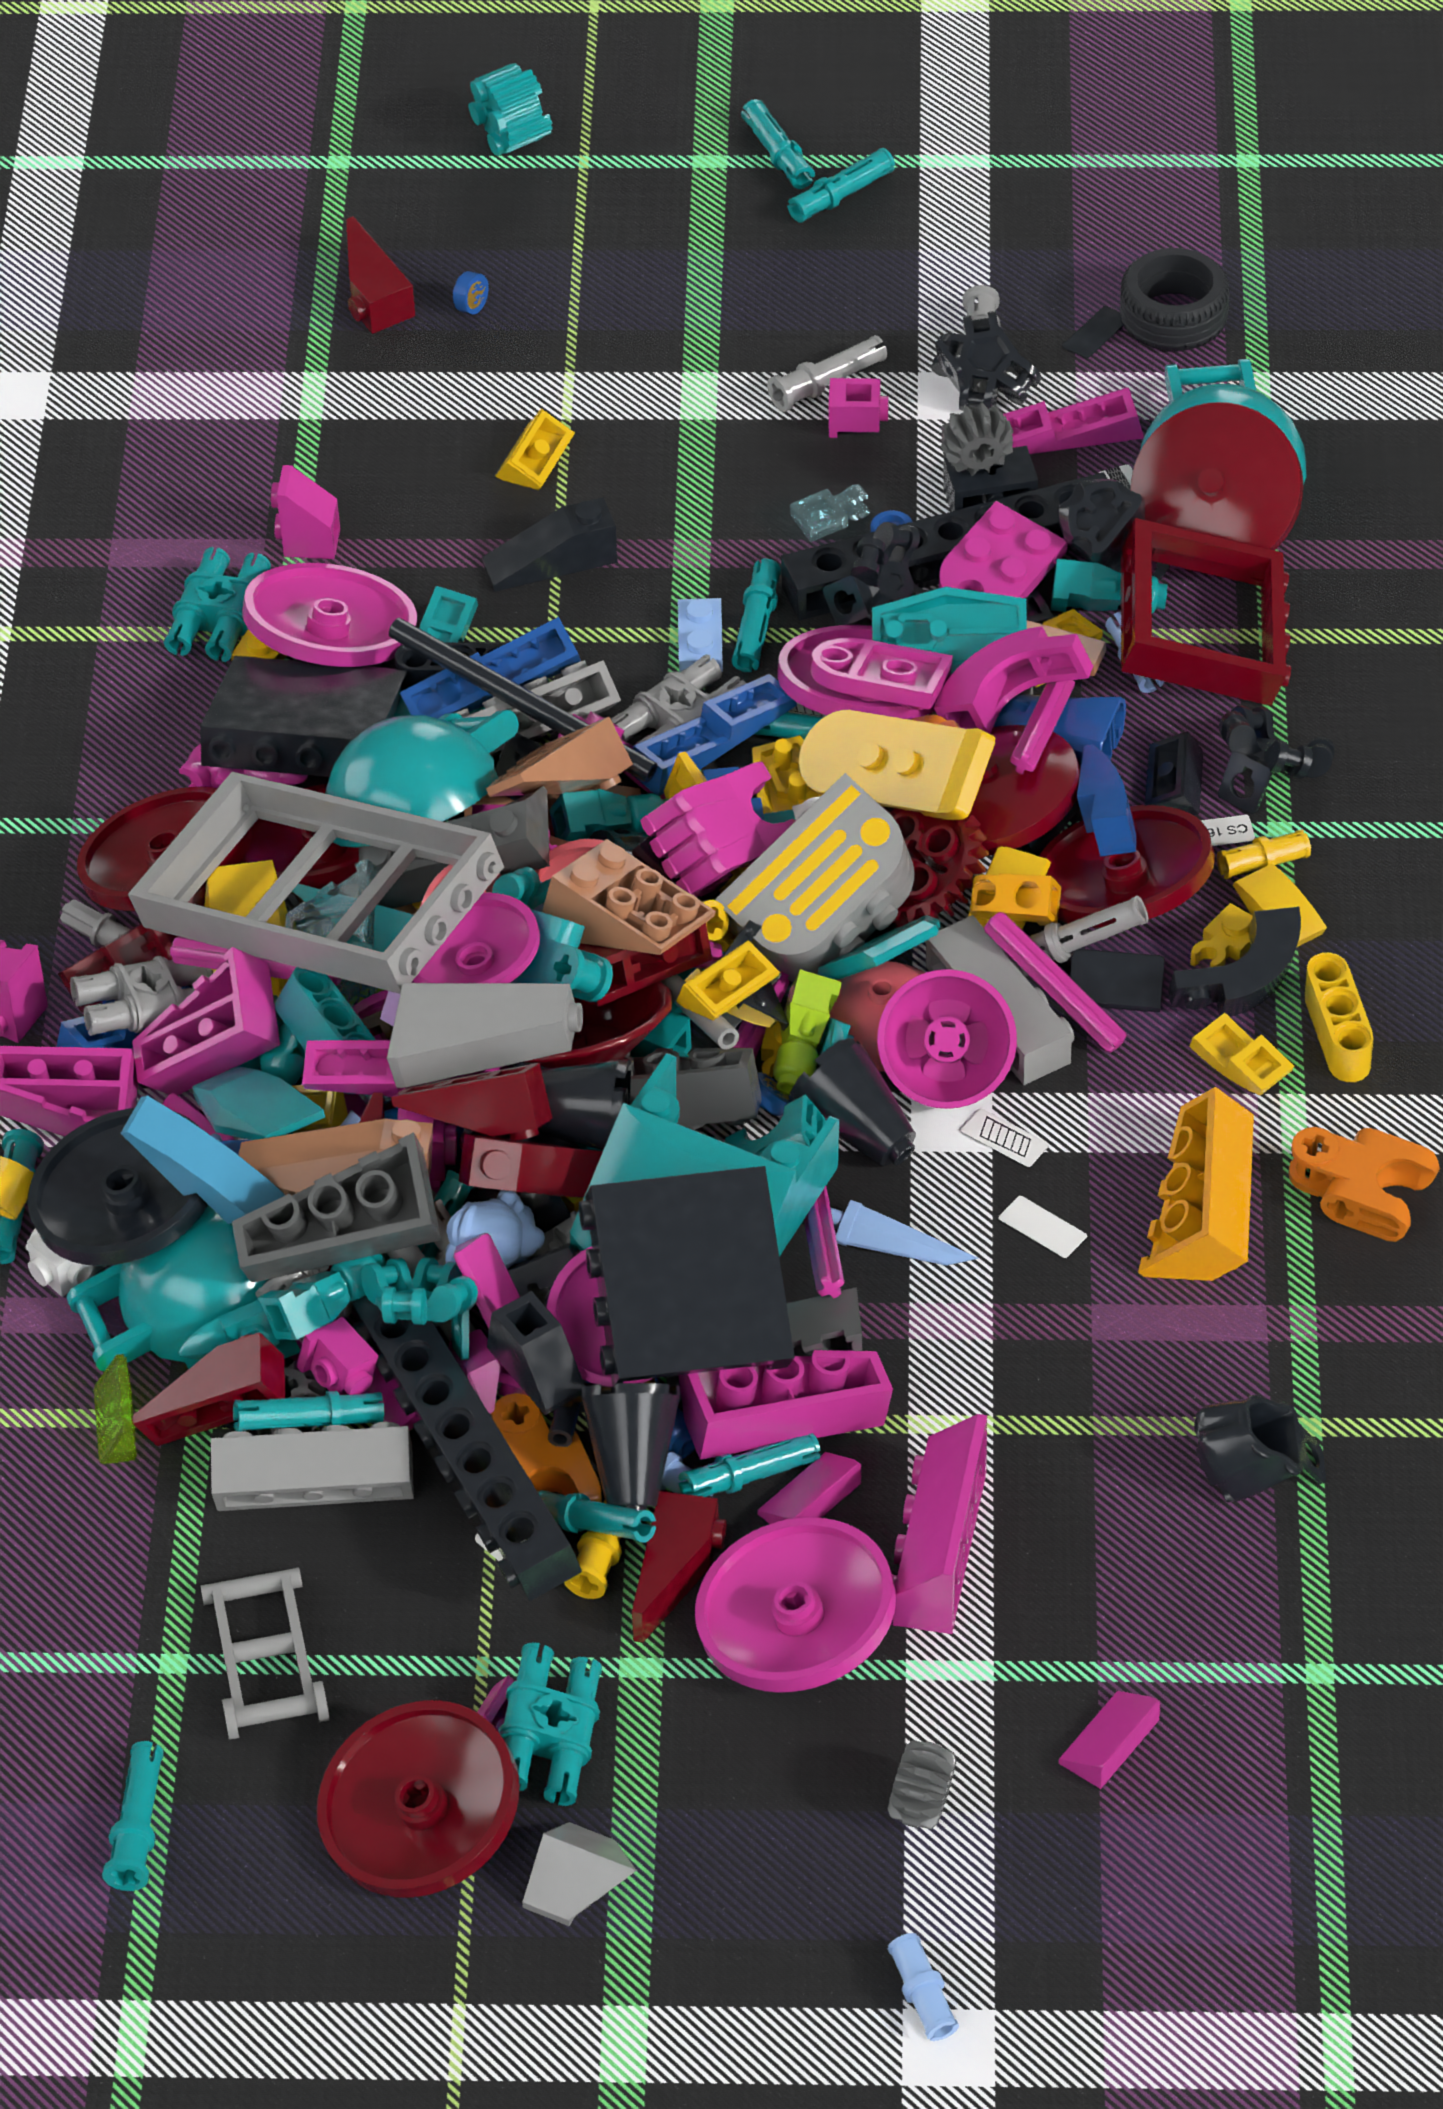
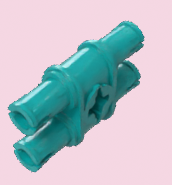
[164,547,271,662]
[498,1643,602,1806]

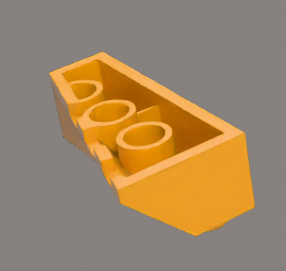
[1138,1087,1254,1281]

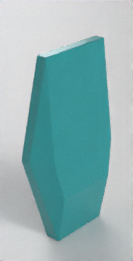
[872,587,1027,675]
[192,1066,325,1140]

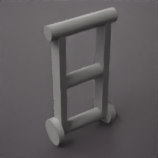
[201,1567,330,1740]

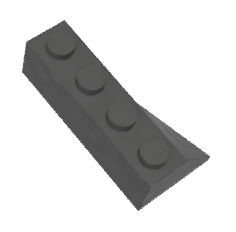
[359,786,550,909]
[623,1048,762,1130]

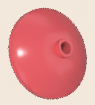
[829,961,942,1071]

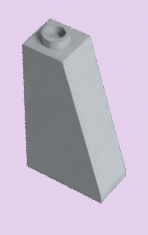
[387,983,583,1088]

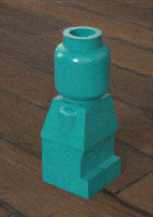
[1050,559,1168,614]
[549,789,669,842]
[258,1254,386,1340]

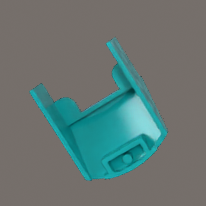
[570,1053,839,1257]

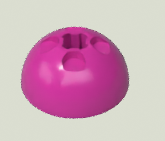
[877,969,1017,1109]

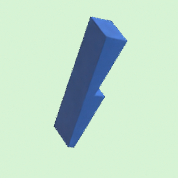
[400,617,581,718]
[631,674,797,796]

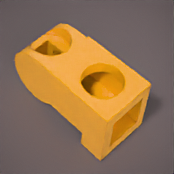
[970,873,1061,926]

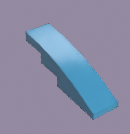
[121,1096,285,1224]

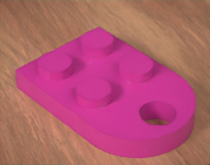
[939,501,1067,598]
[811,638,953,710]

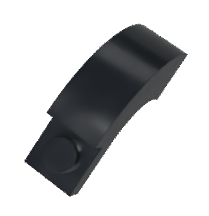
[1168,906,1301,1017]

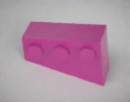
[132,947,280,1096]

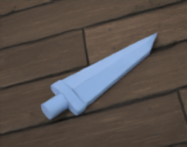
[830,1200,979,1266]

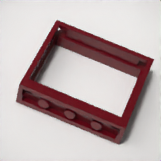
[1121,518,1291,706]

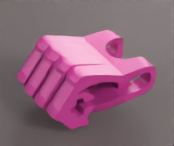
[640,762,796,897]

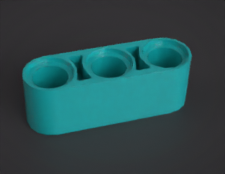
[275,967,376,1094]

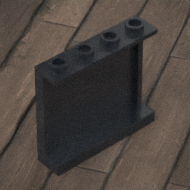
[200,656,407,777]
[579,1166,795,1387]

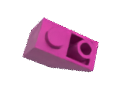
[271,465,340,559]

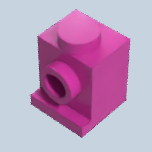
[828,378,889,438]
[296,1317,379,1395]

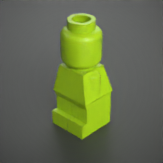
[773,969,842,1096]

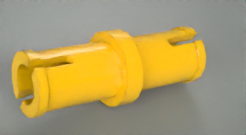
[1217,829,1311,879]

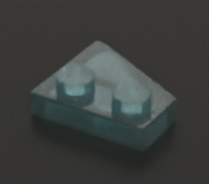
[285,859,377,947]

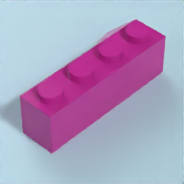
[678,1350,893,1460]

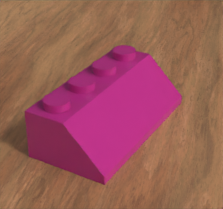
[892,1414,987,1634]

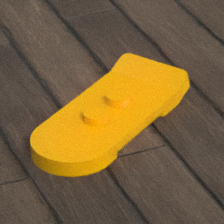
[799,710,995,820]

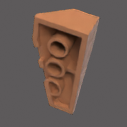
[486,716,633,796]
[238,1119,433,1195]

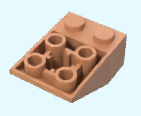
[542,839,716,955]

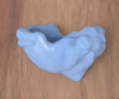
[445,1190,545,1269]

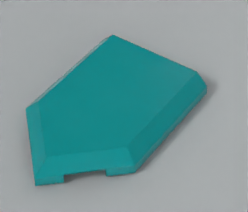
[817,915,942,980]

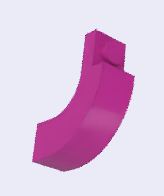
[933,626,1093,734]

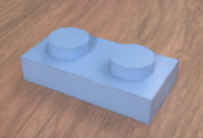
[678,598,723,672]

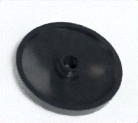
[28,1108,208,1266]

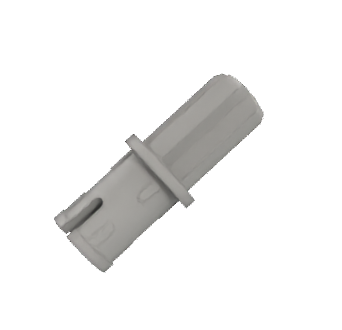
[60,900,131,947]

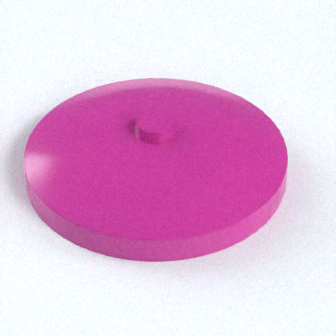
[242,563,417,667]
[777,625,952,720]
[695,1517,896,1692]

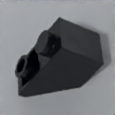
[487,1291,585,1415]

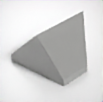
[522,1822,637,1926]

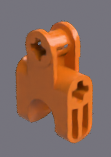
[1288,1127,1440,1242]
[481,1393,602,1507]

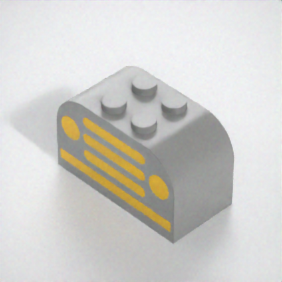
[715,773,914,982]

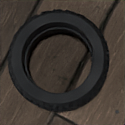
[1120,248,1230,351]

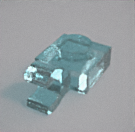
[790,484,869,542]

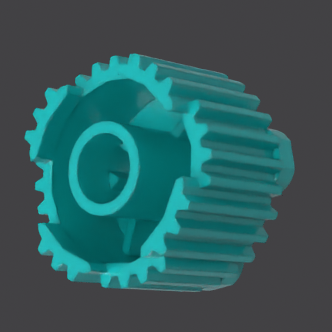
[468,63,552,156]

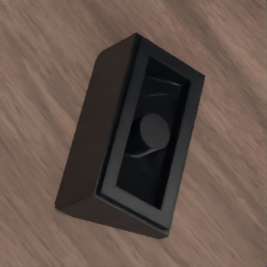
[1145,731,1203,815]
[1070,949,1165,1012]

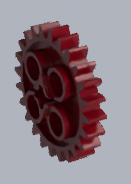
[883,807,989,929]

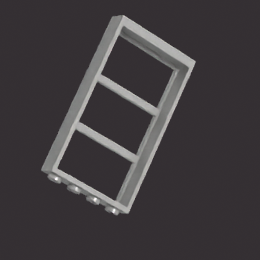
[128,772,504,994]

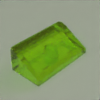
[94,1354,137,1464]

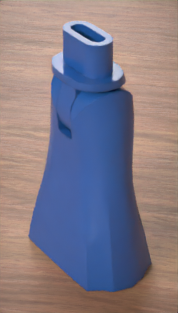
[993,694,1126,766]

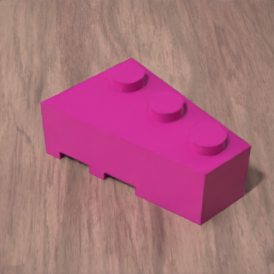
[0,940,48,1043]
[0,1046,138,1136]

